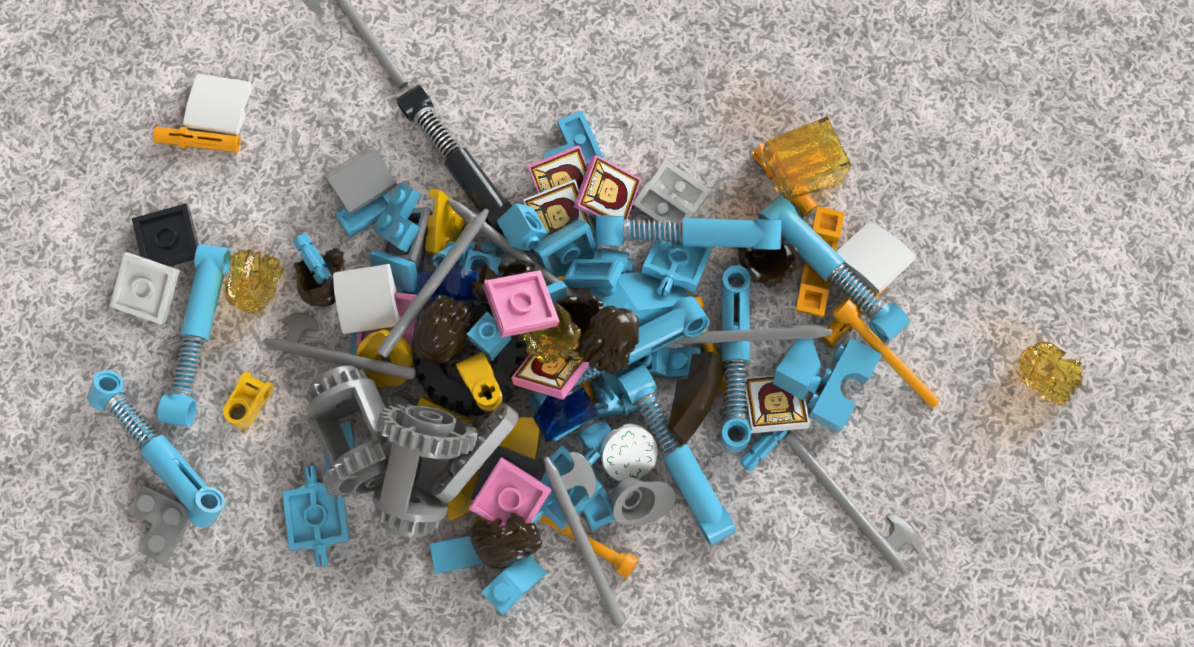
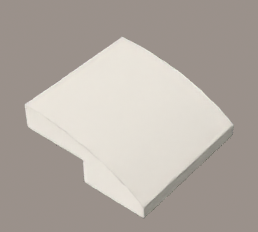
[183,74,252,135]
[633,159,711,223]
[836,221,916,293]
[333,264,400,334]

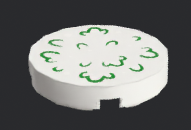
[599,424,658,481]

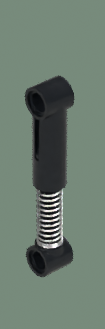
[395,84,512,235]

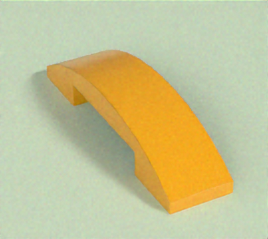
[795,206,845,318]

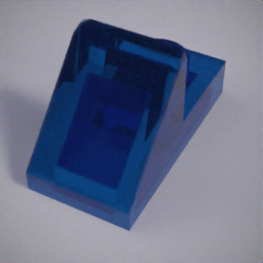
[419,266,478,302]
[533,387,598,442]

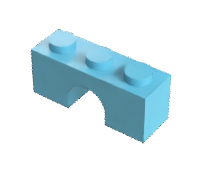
[807,338,882,433]

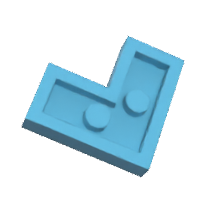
[542,110,604,166]
[374,182,422,252]

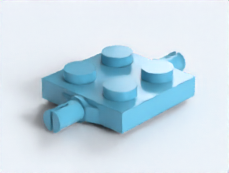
[641,240,713,297]
[531,445,605,530]
[282,466,350,567]

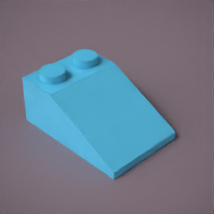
[589,271,690,327]

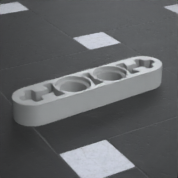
[431,404,519,503]

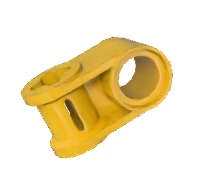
[456,351,503,412]
[223,371,274,430]

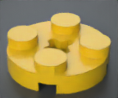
[356,328,415,388]

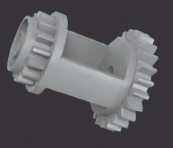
[306,366,392,498]
[373,404,478,538]

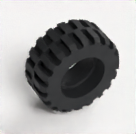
[413,301,526,416]

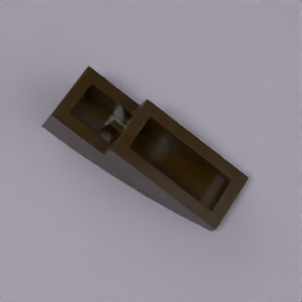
[668,352,725,445]

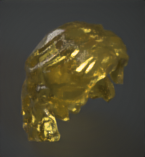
[225,249,284,314]
[520,302,581,364]
[1018,341,1083,406]

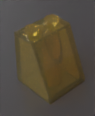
[761,116,852,199]

